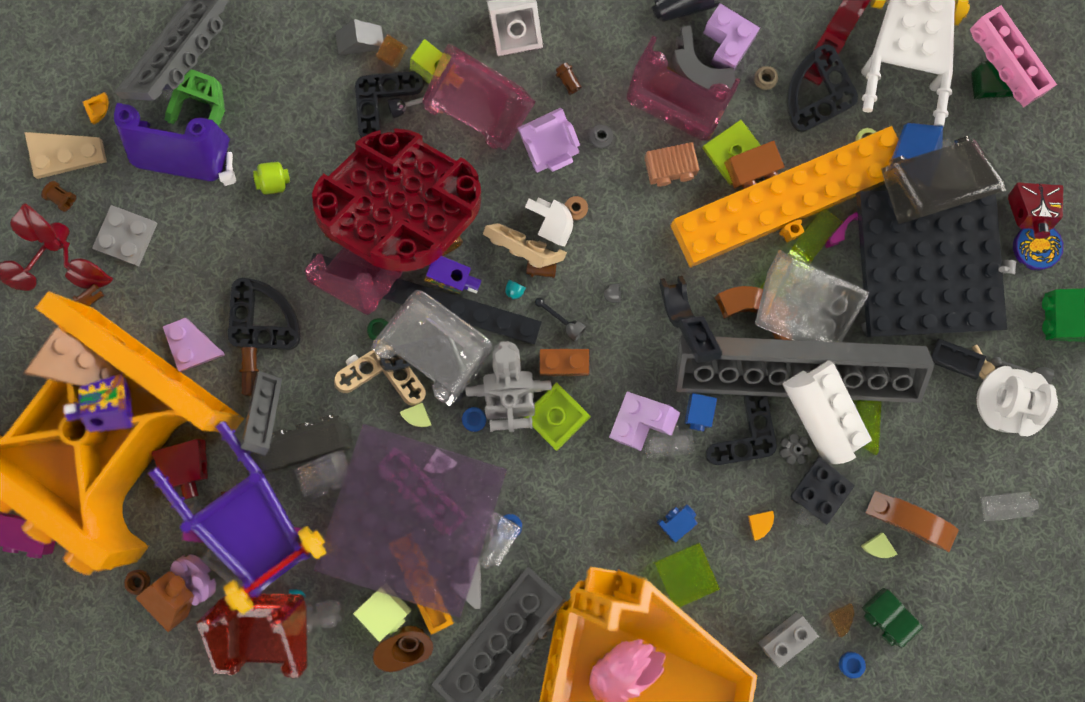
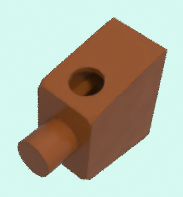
[136,571,194,632]

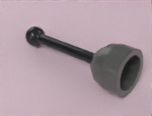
[535,298,587,342]

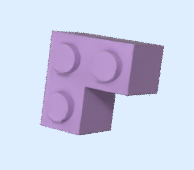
[703,4,760,70]
[609,392,680,451]

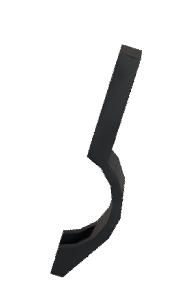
[659,276,722,363]

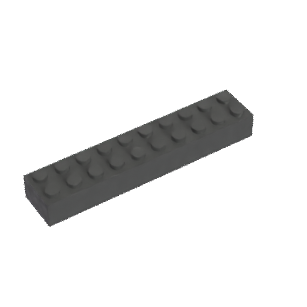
[675,335,934,403]

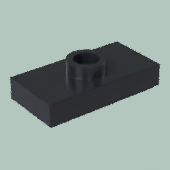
[931,338,986,380]

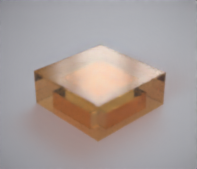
[375,34,408,68]

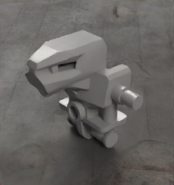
[466,341,552,432]

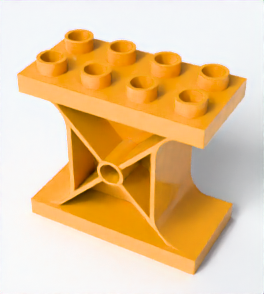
[0,291,244,575]

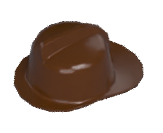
[373,625,433,672]

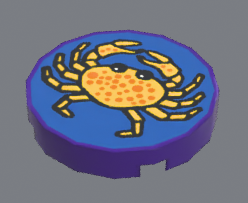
[1013,228,1063,271]

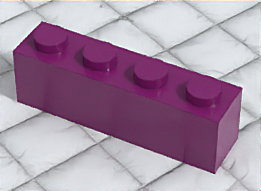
[0,512,56,558]

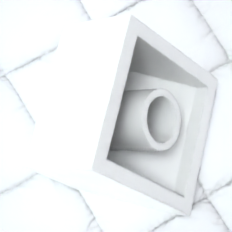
[487,0,543,56]

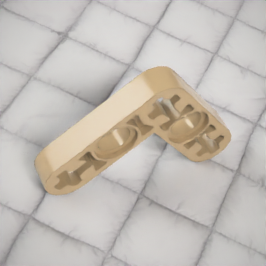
[334,343,426,406]

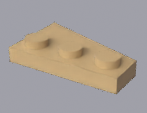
[25,132,107,179]
[483,223,567,268]

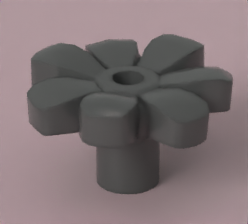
[779,434,811,465]

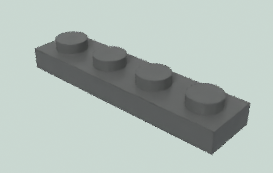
[241,371,282,456]

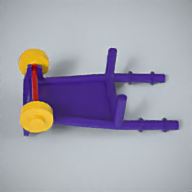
[149,421,326,614]

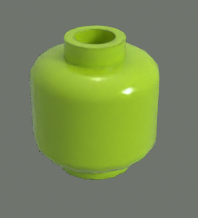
[253,162,290,195]

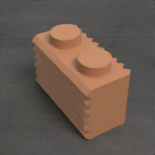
[645,142,699,187]

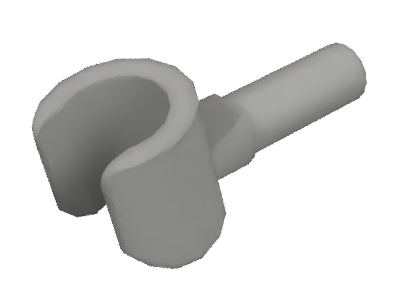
[999,260,1016,274]

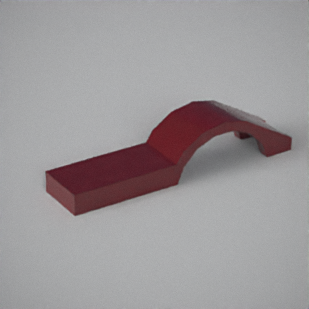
[803,0,871,86]

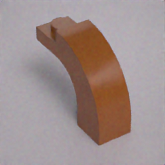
[715,286,793,340]
[866,491,959,552]

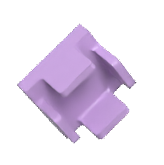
[518,108,580,173]

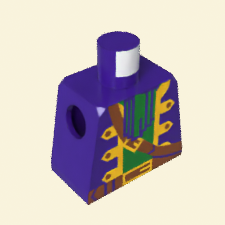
[424,256,482,294]
[64,373,133,432]

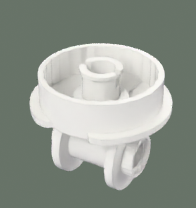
[977,366,1058,436]

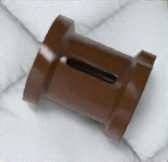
[41,181,76,212]

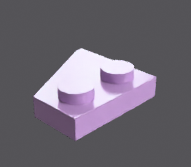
[163,318,225,372]

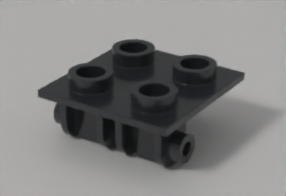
[790,457,855,525]

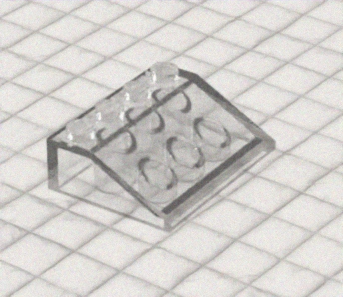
[755,250,870,342]

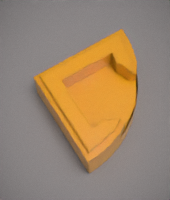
[83,93,109,124]
[748,511,774,540]

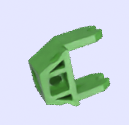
[165,69,225,126]

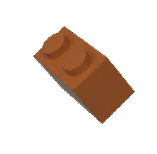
[724,141,784,189]
[540,349,589,376]

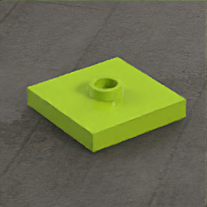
[702,120,761,185]
[523,382,591,451]

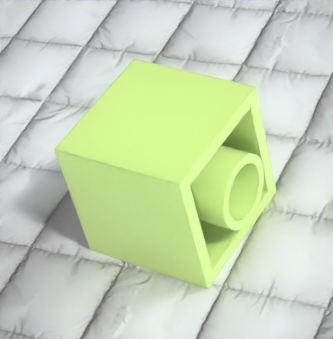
[354,583,412,642]

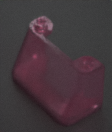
[422,43,536,151]

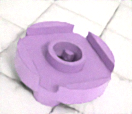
[171,554,216,606]

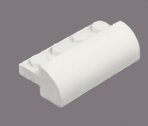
[782,360,872,464]

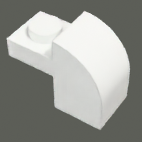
[525,197,573,247]

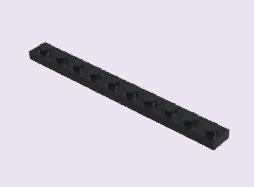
[306,253,542,345]

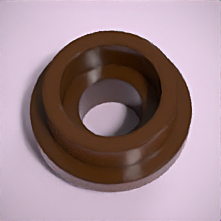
[124,569,151,595]

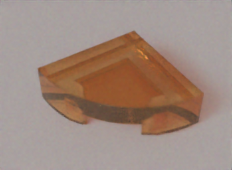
[828,603,854,638]

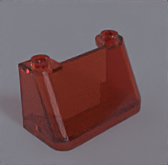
[196,594,308,678]

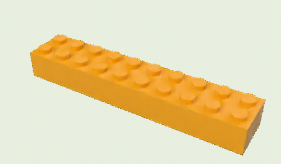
[670,126,908,268]

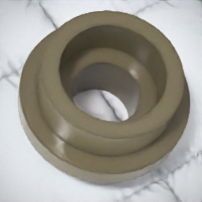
[754,66,778,90]

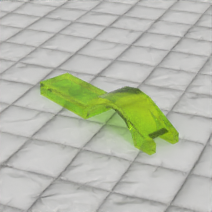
[759,209,842,300]

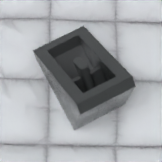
[335,19,385,56]

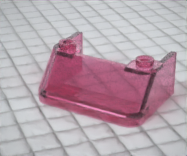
[626,36,741,141]

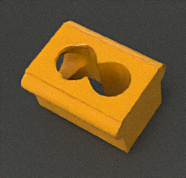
[779,219,805,243]

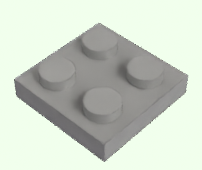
[92,205,158,267]

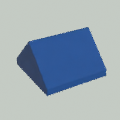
[892,123,943,187]

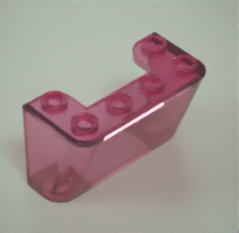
[304,247,402,315]

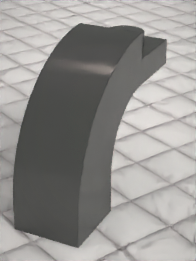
[672,26,736,99]

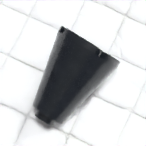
[652,0,720,22]

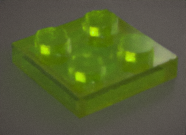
[654,542,720,608]

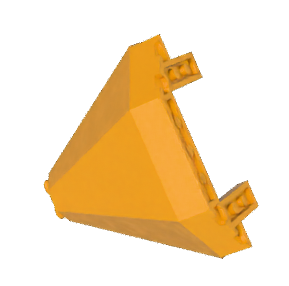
[539,567,757,702]

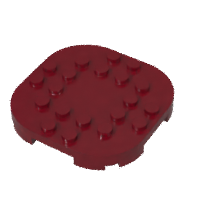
[312,129,481,272]

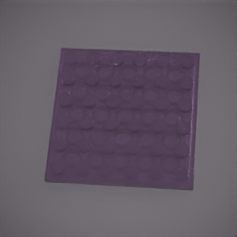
[314,424,507,617]

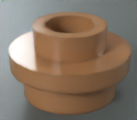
[565,196,588,220]

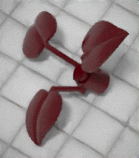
[0,203,113,291]

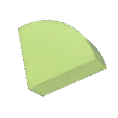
[400,403,432,427]
[861,533,897,558]

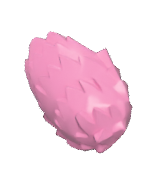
[589,639,666,702]

